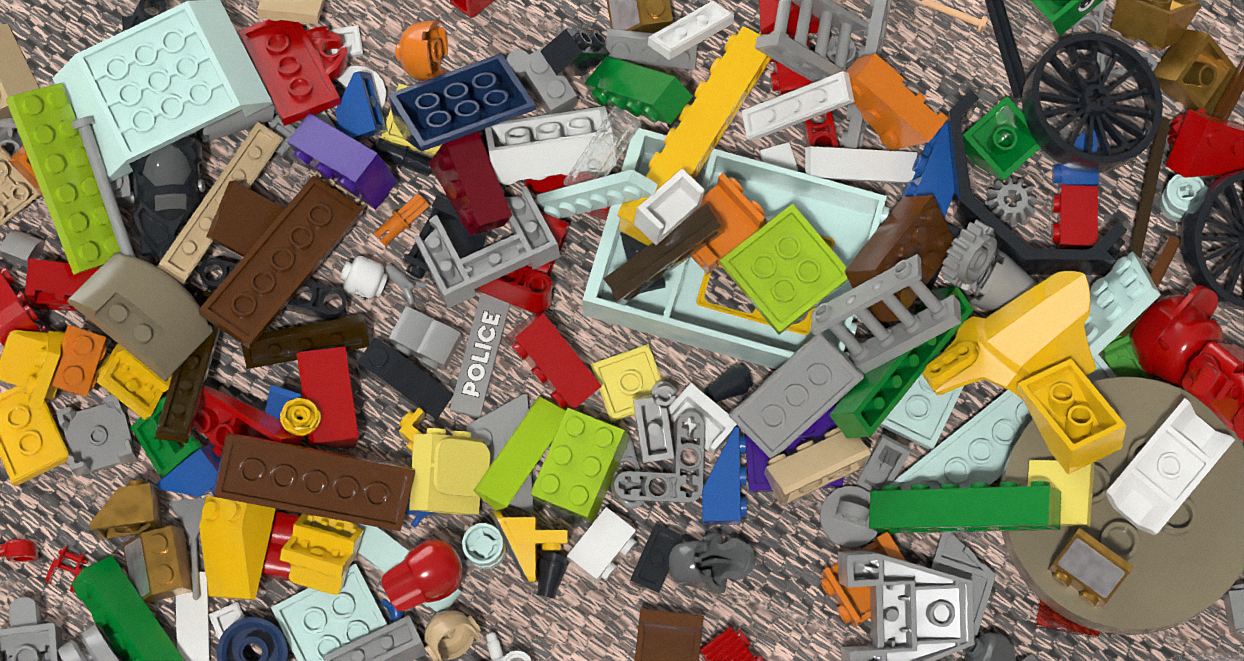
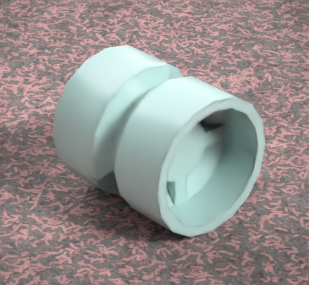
[1159,174,1205,222]
[462,523,507,570]

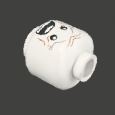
[340,255,388,301]

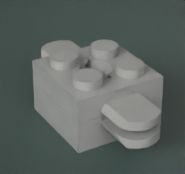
[0,597,63,661]

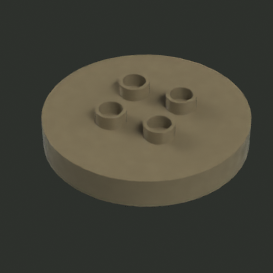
[1000,377,1244,635]

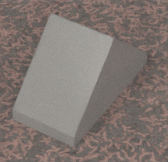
[856,434,911,491]

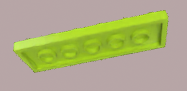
[6,83,121,275]

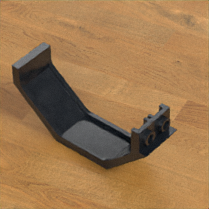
[946,90,1127,275]

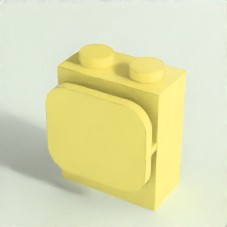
[409,428,490,515]

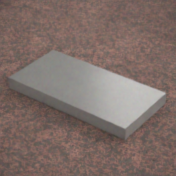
[729,332,864,459]

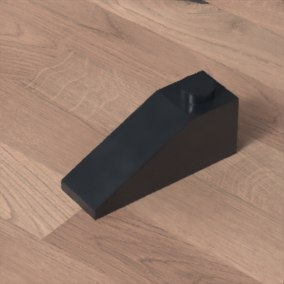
[357,337,454,420]

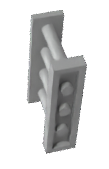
[755,0,869,82]
[812,254,961,374]

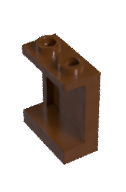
[634,609,704,661]

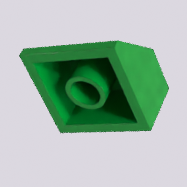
[963,96,1041,182]

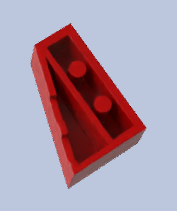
[1165,109,1244,178]
[25,258,100,311]
[505,313,602,410]

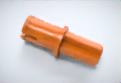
[373,194,429,247]

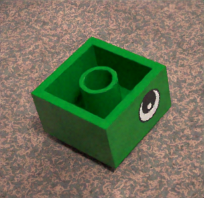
[1025,0,1103,37]

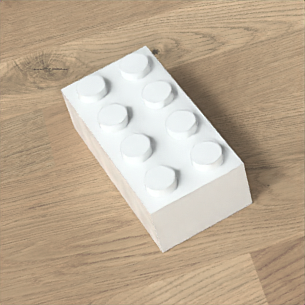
[485,106,616,185]

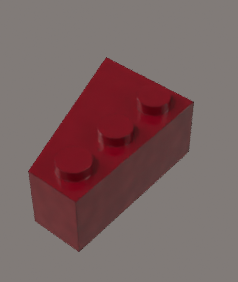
[429,132,512,236]

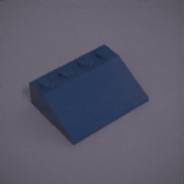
[388,53,536,152]

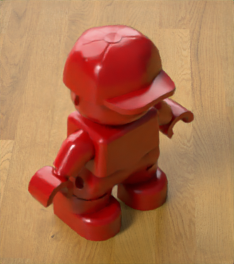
[1130,285,1244,441]

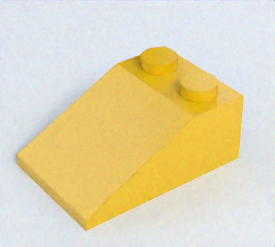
[1017,358,1127,475]
[199,496,276,600]

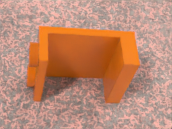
[691,173,765,275]

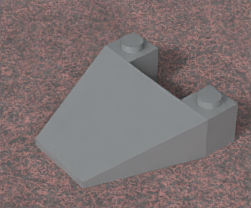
[838,550,975,661]

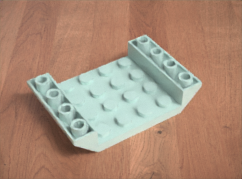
[52,0,273,182]

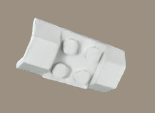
[1105,398,1235,535]

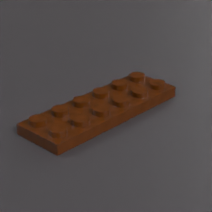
[199,175,363,349]
[213,432,415,532]

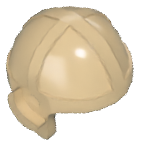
[424,610,481,661]

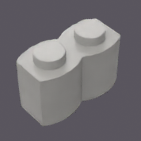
[388,306,462,371]

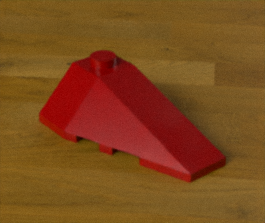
[193,385,303,457]

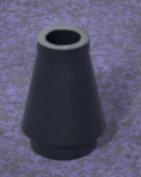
[704,365,753,403]
[537,551,569,599]

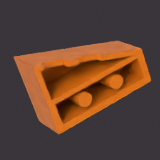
[846,53,948,151]

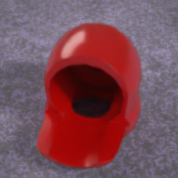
[381,539,463,611]

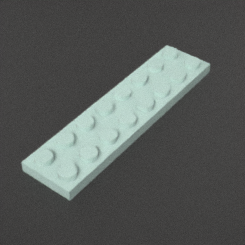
[889,355,1117,535]

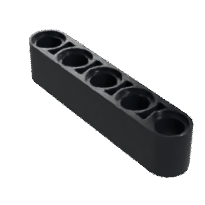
[199,258,349,321]

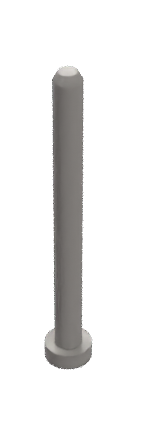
[71,116,135,257]

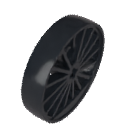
[1022,33,1163,173]
[1181,170,1244,311]

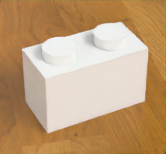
[567,507,637,584]

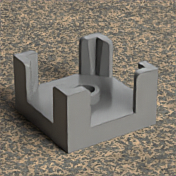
[56,395,137,477]

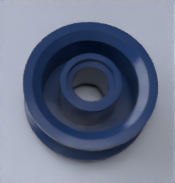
[217,617,289,661]

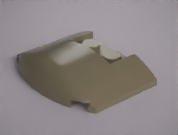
[67,253,213,382]

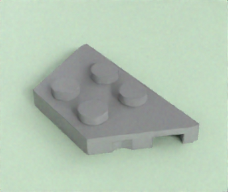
[466,394,533,514]
[931,532,996,636]

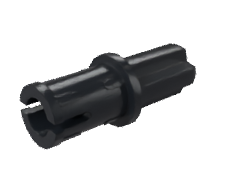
[374,138,433,176]

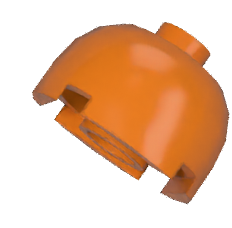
[395,20,448,81]

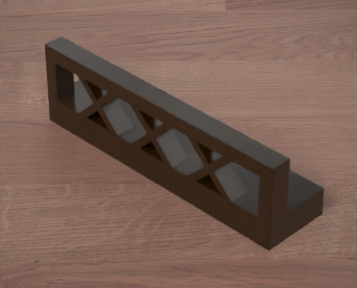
[603,204,725,305]
[241,315,370,369]

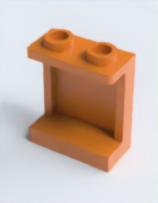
[820,531,906,628]

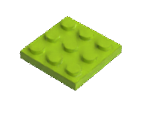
[719,204,849,335]

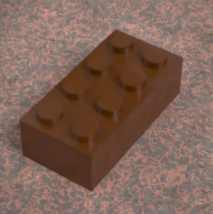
[844,195,954,322]

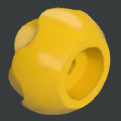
[280,398,321,436]

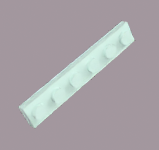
[535,169,658,219]

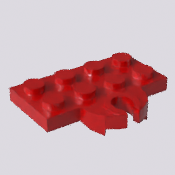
[238,19,348,126]

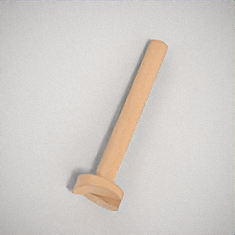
[921,0,988,33]

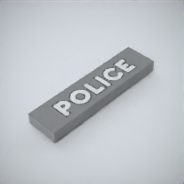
[450,292,511,419]

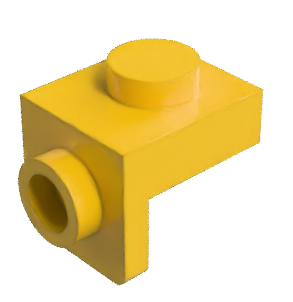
[399,408,425,454]

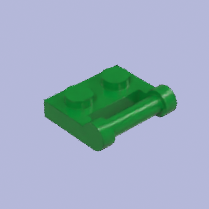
[130,397,203,479]

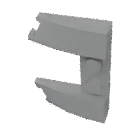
[414,186,561,308]

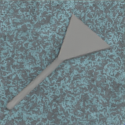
[169,498,206,600]

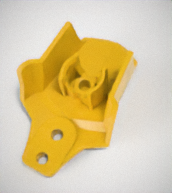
[922,271,1097,400]

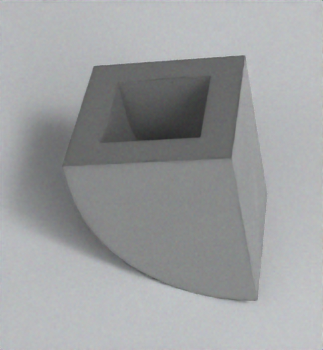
[0,229,46,267]

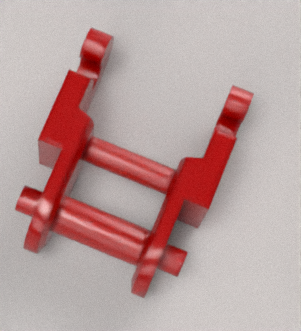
[45,546,88,593]

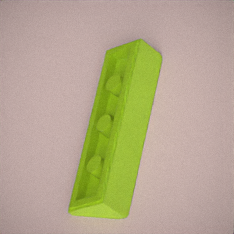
[473,397,566,511]

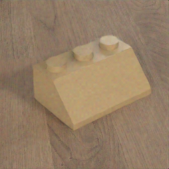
[0,24,39,119]
[764,427,871,506]

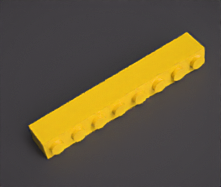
[617,26,772,246]

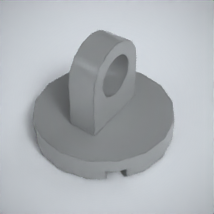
[819,486,878,549]

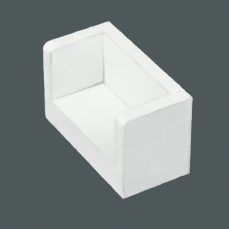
[634,169,705,245]
[667,383,738,456]

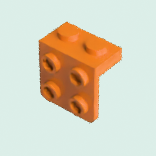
[49,325,106,397]

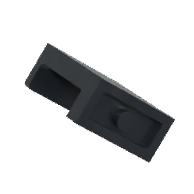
[403,195,493,288]

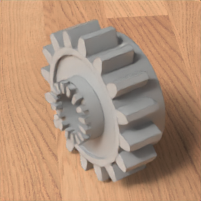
[941,220,997,287]

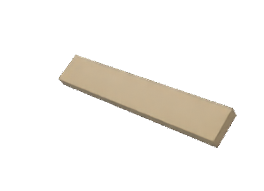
[158,122,283,284]

